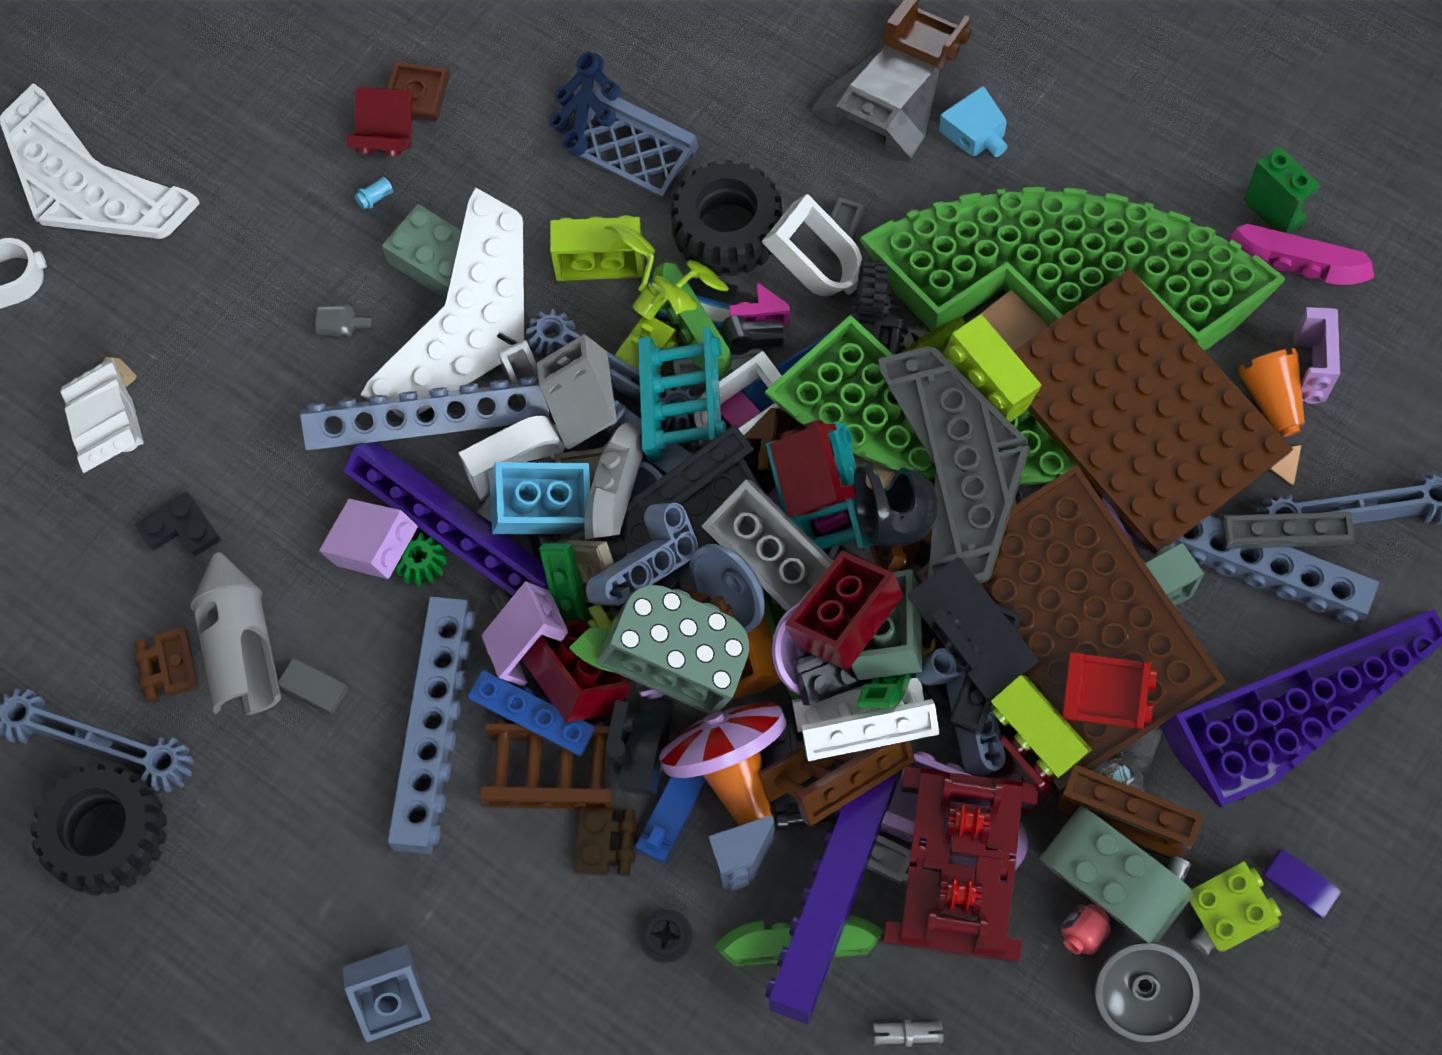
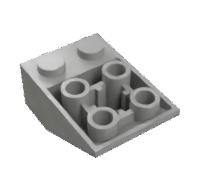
[537,334,617,450]

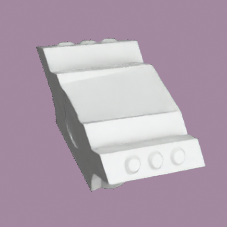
[60,358,144,473]

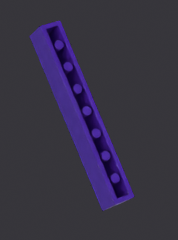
[343,442,549,596]
[765,772,898,1025]

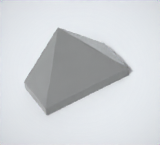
[498,340,539,406]

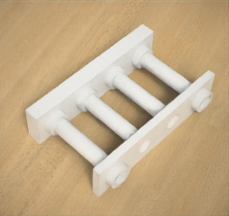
[792,675,939,761]

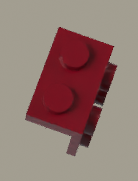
[346,87,413,156]
[990,735,1056,816]

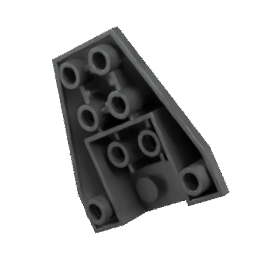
[811,45,940,161]

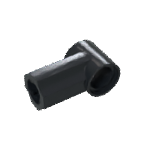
[721,315,784,355]

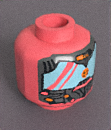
[1060,904,1111,955]

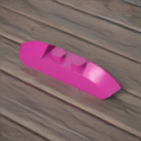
[1225,224,1374,285]

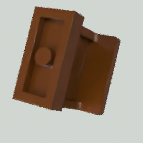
[883,0,972,70]

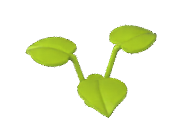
[604,225,729,320]

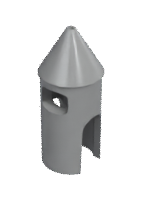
[191,552,281,715]

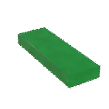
[539,543,590,627]

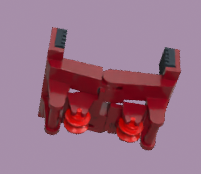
[883,767,1039,963]

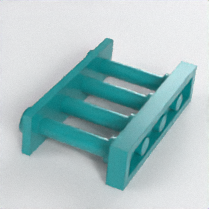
[638,327,726,462]
[765,423,876,549]

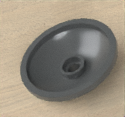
[1095,941,1200,1042]

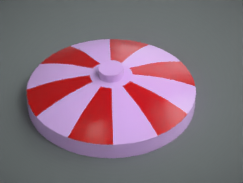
[659,702,786,778]

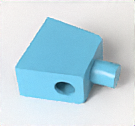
[939,86,1008,157]

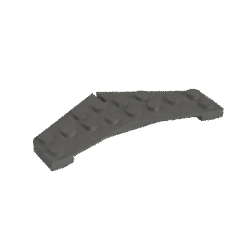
[878,347,1030,584]

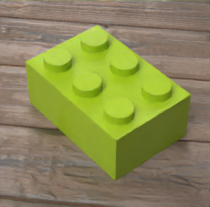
[550,215,644,281]
[942,314,1042,422]
[991,675,1092,778]

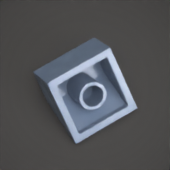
[708,815,775,890]
[342,944,431,1043]

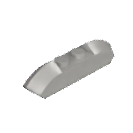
[584,423,644,539]

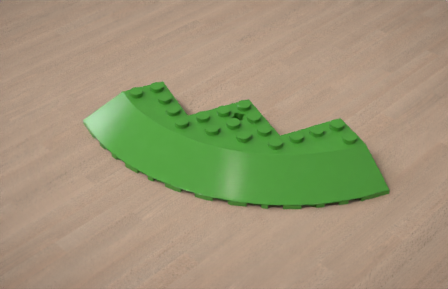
[860,187,1285,351]
[764,315,1075,486]

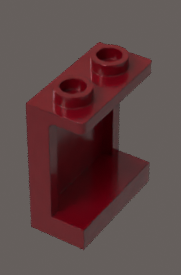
[769,420,856,517]

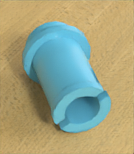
[354,177,393,210]

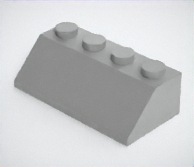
[702,480,833,611]

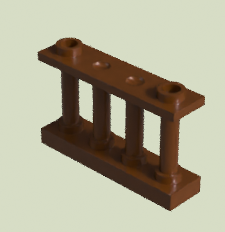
[480,720,614,810]
[759,741,916,826]
[1055,764,1204,858]

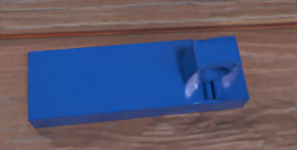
[635,775,707,864]

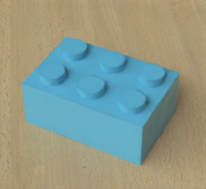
[490,462,590,534]

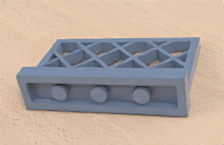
[576,87,699,200]

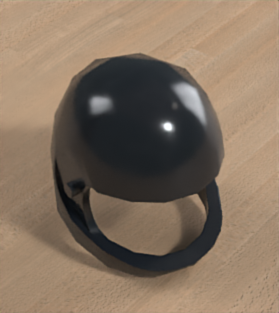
[854,462,938,548]

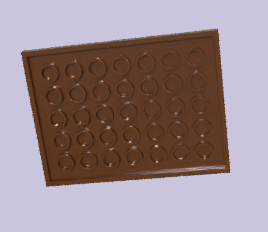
[1013,269,1294,556]
[915,465,1227,790]

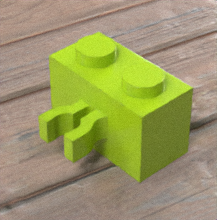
[614,317,678,374]

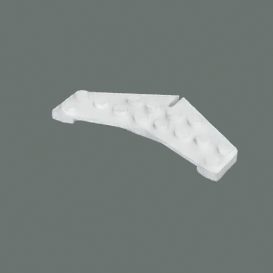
[0,83,200,239]
[360,188,524,419]

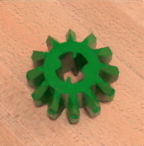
[395,533,447,588]

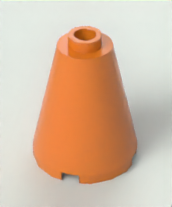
[1237,348,1305,437]
[703,751,771,826]

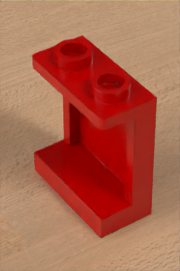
[1062,652,1157,729]

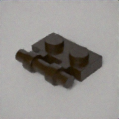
[574,807,638,876]

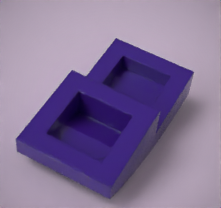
[1261,849,1341,918]

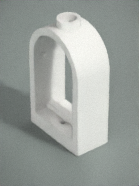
[762,194,862,297]
[0,238,47,309]
[694,351,786,446]
[459,416,565,502]

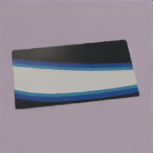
[641,271,738,330]

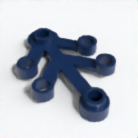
[550,52,621,156]

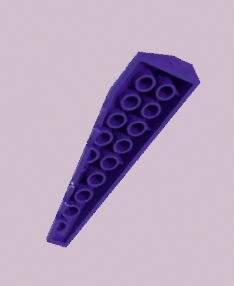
[1160,609,1442,808]

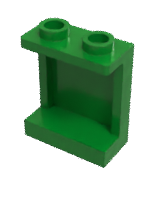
[1243,147,1320,234]

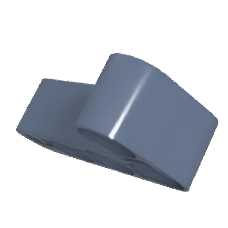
[586,503,698,605]
[915,648,1006,777]

